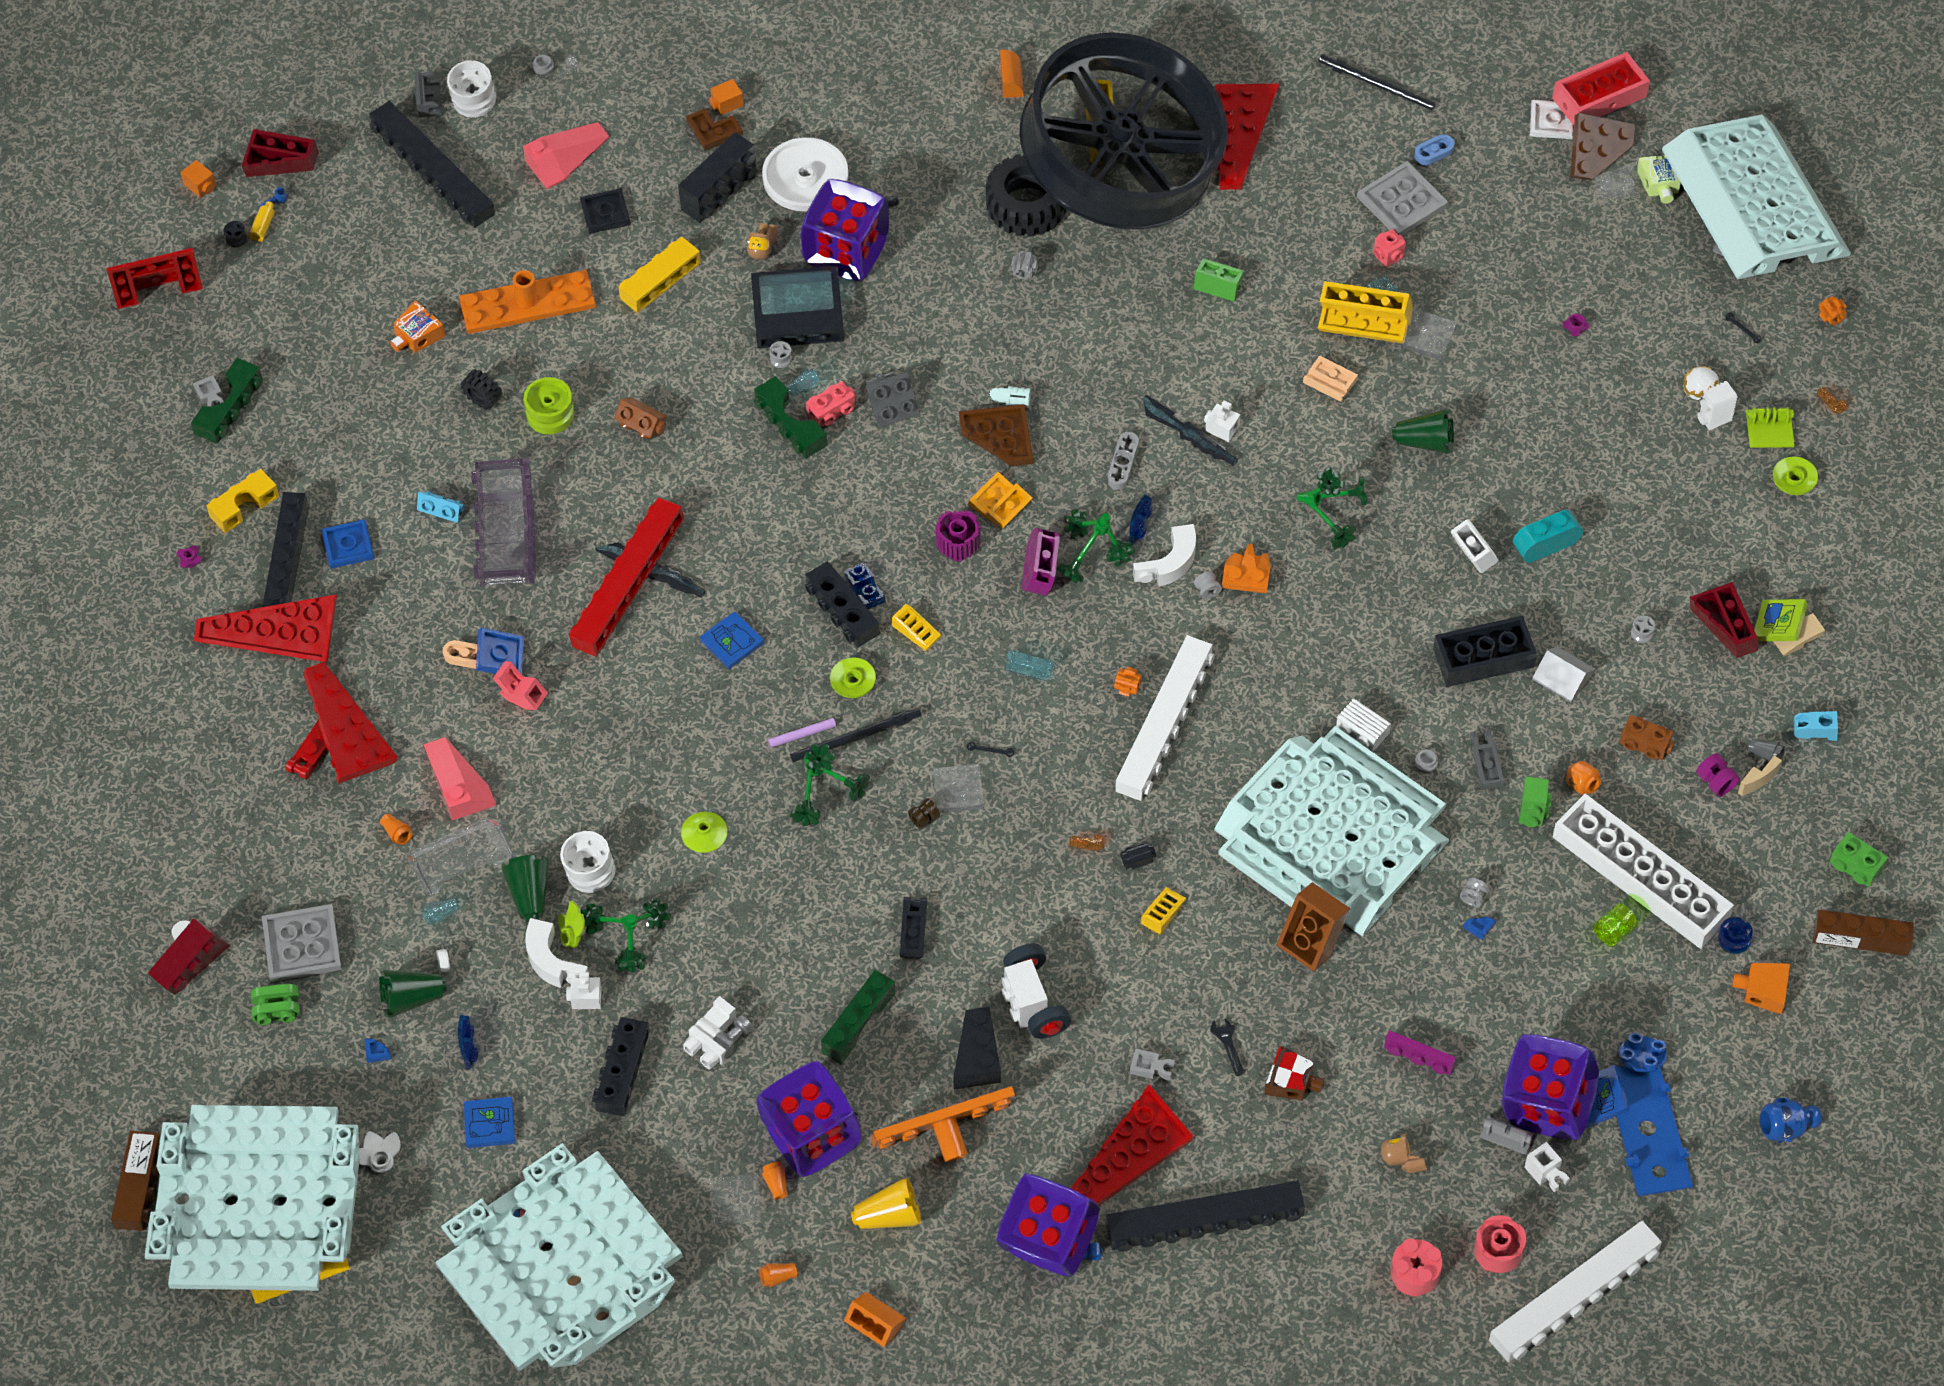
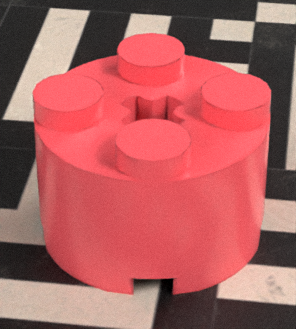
[1474,1215,1526,1273]
[1391,1238,1442,1296]

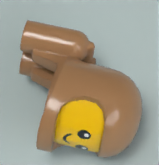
[747,223,778,260]
[1381,1133,1427,1173]

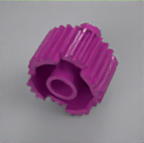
[935,510,981,561]

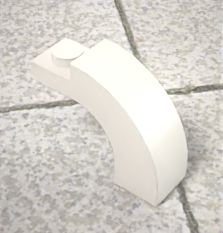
[1133,524,1196,587]
[525,918,588,988]

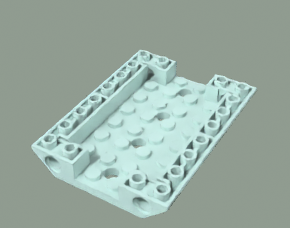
[1662,115,1851,279]

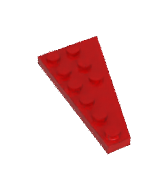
[1215,83,1279,190]
[194,594,337,662]
[303,662,398,784]
[1070,1084,1194,1205]

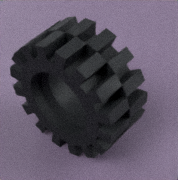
[460,369,503,410]

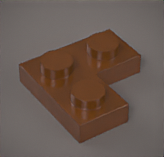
[686,108,743,151]

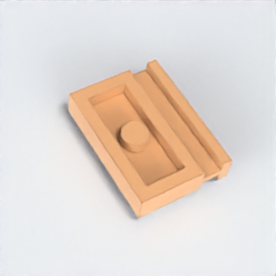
[1303,356,1358,402]

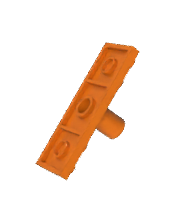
[459,270,596,334]
[870,1086,1015,1163]

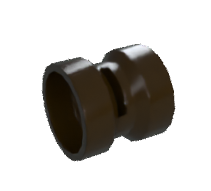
[908,798,940,830]

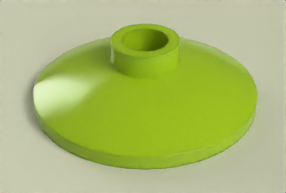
[1773,457,1818,495]
[830,658,876,698]
[681,812,728,853]

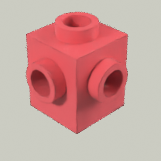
[1374,229,1406,268]

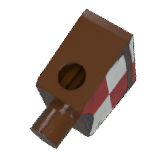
[1264,1045,1325,1101]

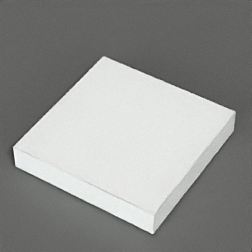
[1530,100,1573,139]

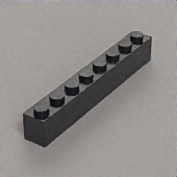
[369,100,495,228]
[1106,1180,1305,1252]

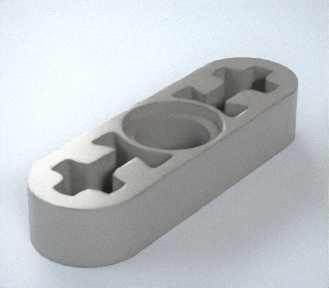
[1108,432,1139,490]

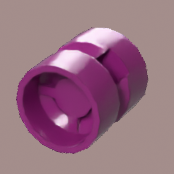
[1696,753,1740,797]

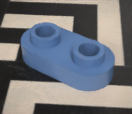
[1414,135,1454,165]

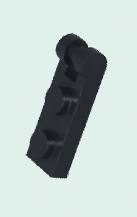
[900,897,927,958]

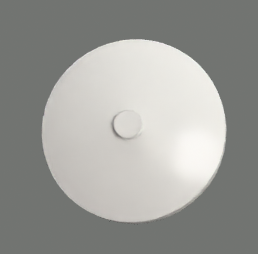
[762,138,848,211]

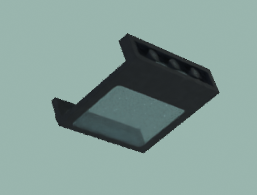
[751,266,844,349]

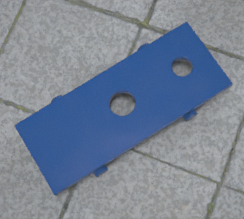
[1616,1066,1693,1196]

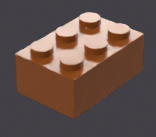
[1276,882,1351,972]

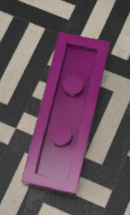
[1384,1030,1456,1075]

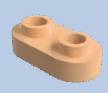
[443,640,477,669]

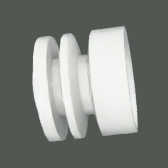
[447,61,496,117]
[560,831,616,893]

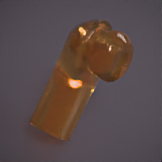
[1817,387,1847,414]
[1070,834,1106,851]

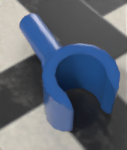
[258,187,287,208]
[1083,1243,1102,1261]

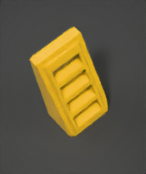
[892,604,941,651]
[1141,887,1186,935]

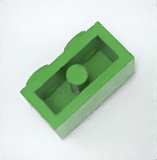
[1519,777,1552,827]
[1830,832,1888,887]

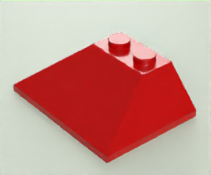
[106,248,203,309]

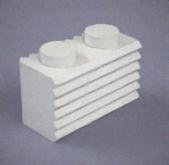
[1697,381,1738,430]
[1451,519,1498,573]
[1336,699,1391,751]

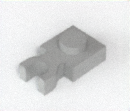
[193,375,224,406]
[1130,1049,1175,1080]

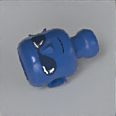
[1759,1098,1822,1143]

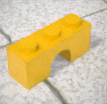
[206,468,279,534]

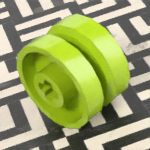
[523,377,575,434]

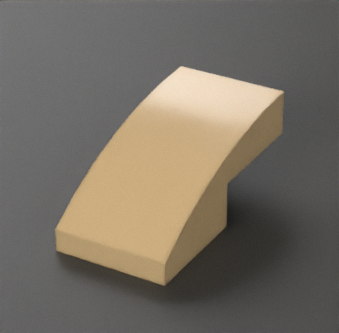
[1773,613,1825,656]
[1738,756,1782,796]

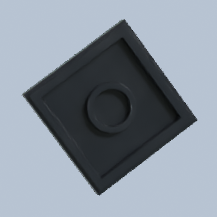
[580,188,631,234]

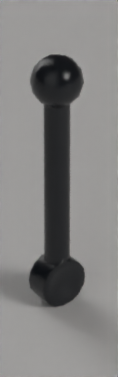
[1725,313,1761,343]
[967,742,1014,757]

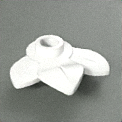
[359,1131,400,1173]

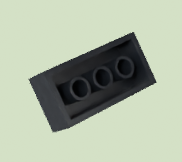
[678,132,757,223]
[1433,615,1537,687]

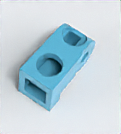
[1794,711,1838,741]

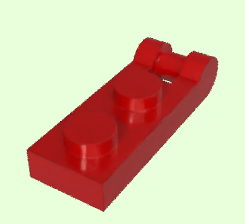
[285,719,327,780]

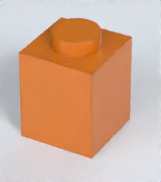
[709,79,744,115]
[180,160,216,198]

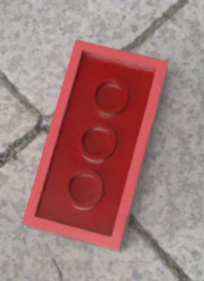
[1552,52,1650,126]

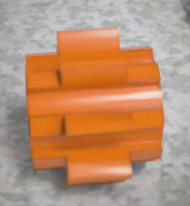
[1819,296,1847,325]
[1114,667,1142,697]

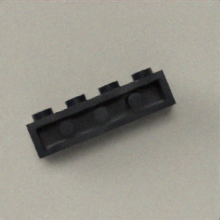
[592,1017,650,1117]

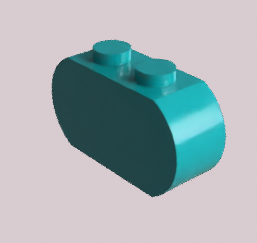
[1513,510,1583,563]

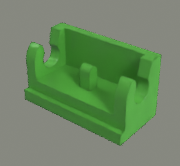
[1193,258,1244,301]

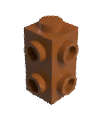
[614,397,668,439]
[1619,715,1675,761]

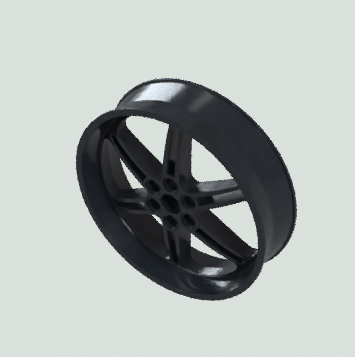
[1019,32,1228,230]

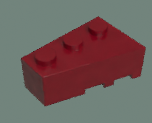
[242,129,319,177]
[1689,582,1758,658]
[148,918,230,995]

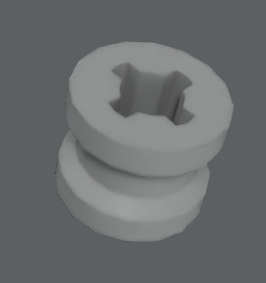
[769,341,792,368]
[1194,571,1222,600]
[1631,615,1655,643]
[1460,878,1489,907]

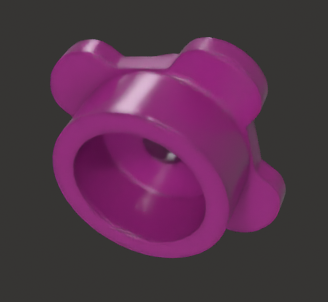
[1563,314,1589,337]
[176,546,202,568]

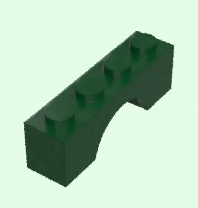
[191,358,263,444]
[754,376,828,459]
[821,970,895,1065]

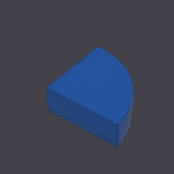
[1463,917,1496,940]
[364,1038,391,1063]

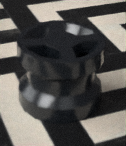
[223,221,247,247]

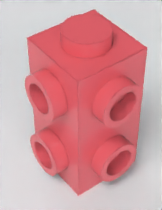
[806,381,856,427]

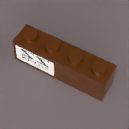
[1812,909,1914,956]
[111,1131,161,1231]

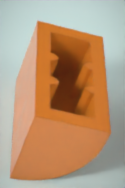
[1000,50,1024,98]
[844,1292,906,1347]

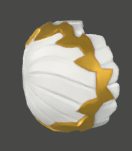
[1683,366,1719,400]

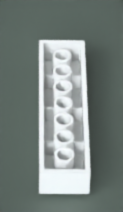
[1553,794,1734,949]

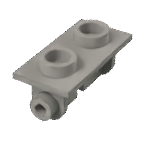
[1480,1117,1534,1155]

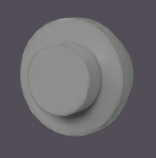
[533,55,554,75]
[1415,749,1438,772]

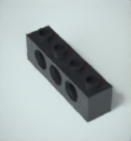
[805,561,880,648]

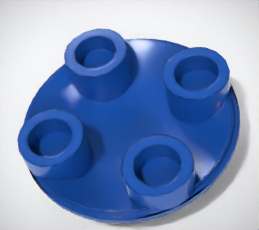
[1618,1033,1667,1072]

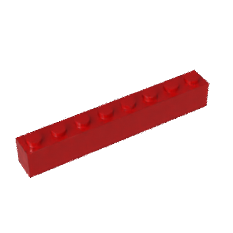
[569,497,685,657]

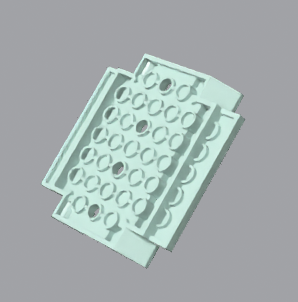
[1215,726,1449,937]
[145,1105,359,1291]
[436,1143,683,1371]

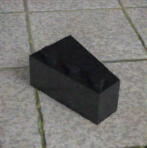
[953,1006,1001,1089]

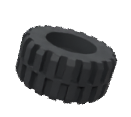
[986,154,1067,237]

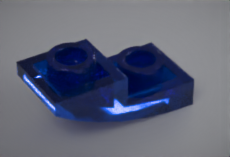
[1129,494,1153,545]
[844,562,886,609]
[458,1015,479,1070]

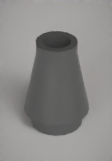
[1748,738,1785,762]

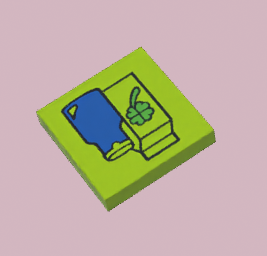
[1754,599,1808,641]

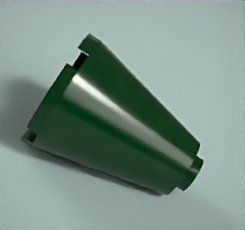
[1392,409,1454,454]
[501,855,549,923]
[379,970,447,1018]

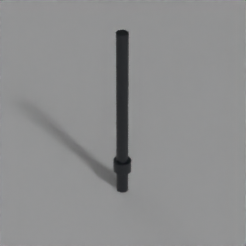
[1318,54,1436,111]
[789,708,922,763]

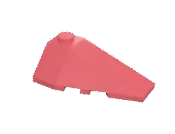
[523,122,609,189]
[423,737,496,820]

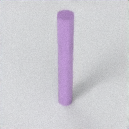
[768,718,836,748]

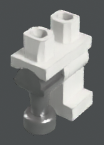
[683,996,753,1070]

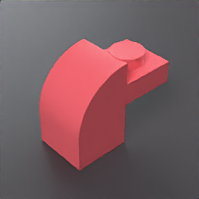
[493,661,548,710]

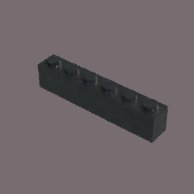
[262,492,309,607]

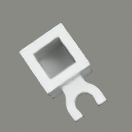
[1204,401,1240,442]
[566,972,602,1009]
[1525,1142,1570,1192]

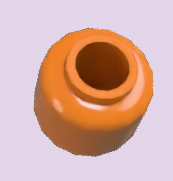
[1566,761,1601,795]

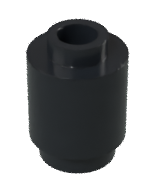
[1120,841,1156,870]

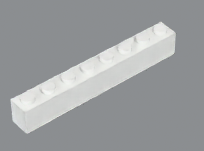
[1115,635,1215,801]
[1489,1221,1662,1363]

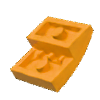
[967,472,1032,528]

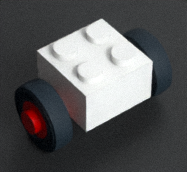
[1001,943,1071,1039]

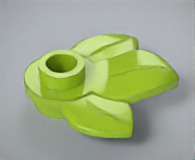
[558,901,585,949]

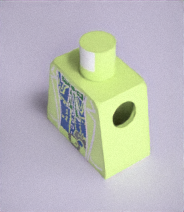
[1637,155,1681,204]

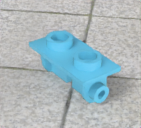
[417,491,465,523]

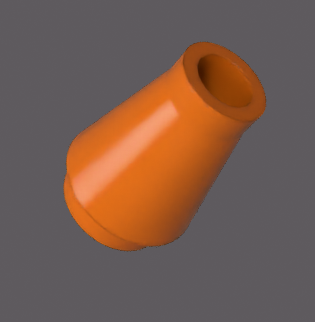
[380,814,412,845]
[762,1162,788,1200]
[759,1263,797,1288]

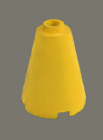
[851,1178,921,1229]

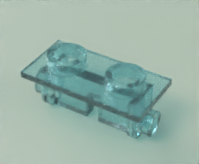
[1004,649,1055,682]

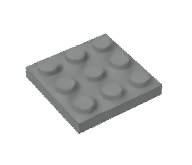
[1357,161,1448,236]
[262,904,342,982]

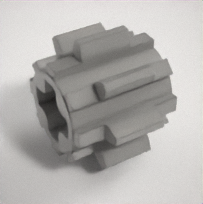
[1011,251,1038,280]

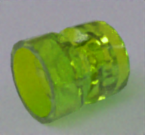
[1592,903,1638,947]

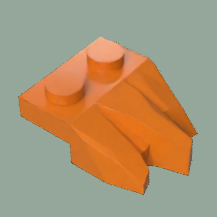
[1222,544,1271,593]

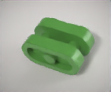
[251,984,300,1025]

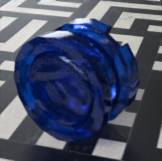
[1718,917,1753,954]

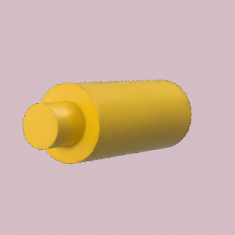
[248,201,275,242]

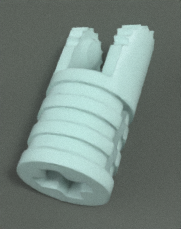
[989,386,1031,408]

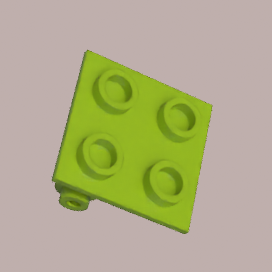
[1746,407,1794,448]

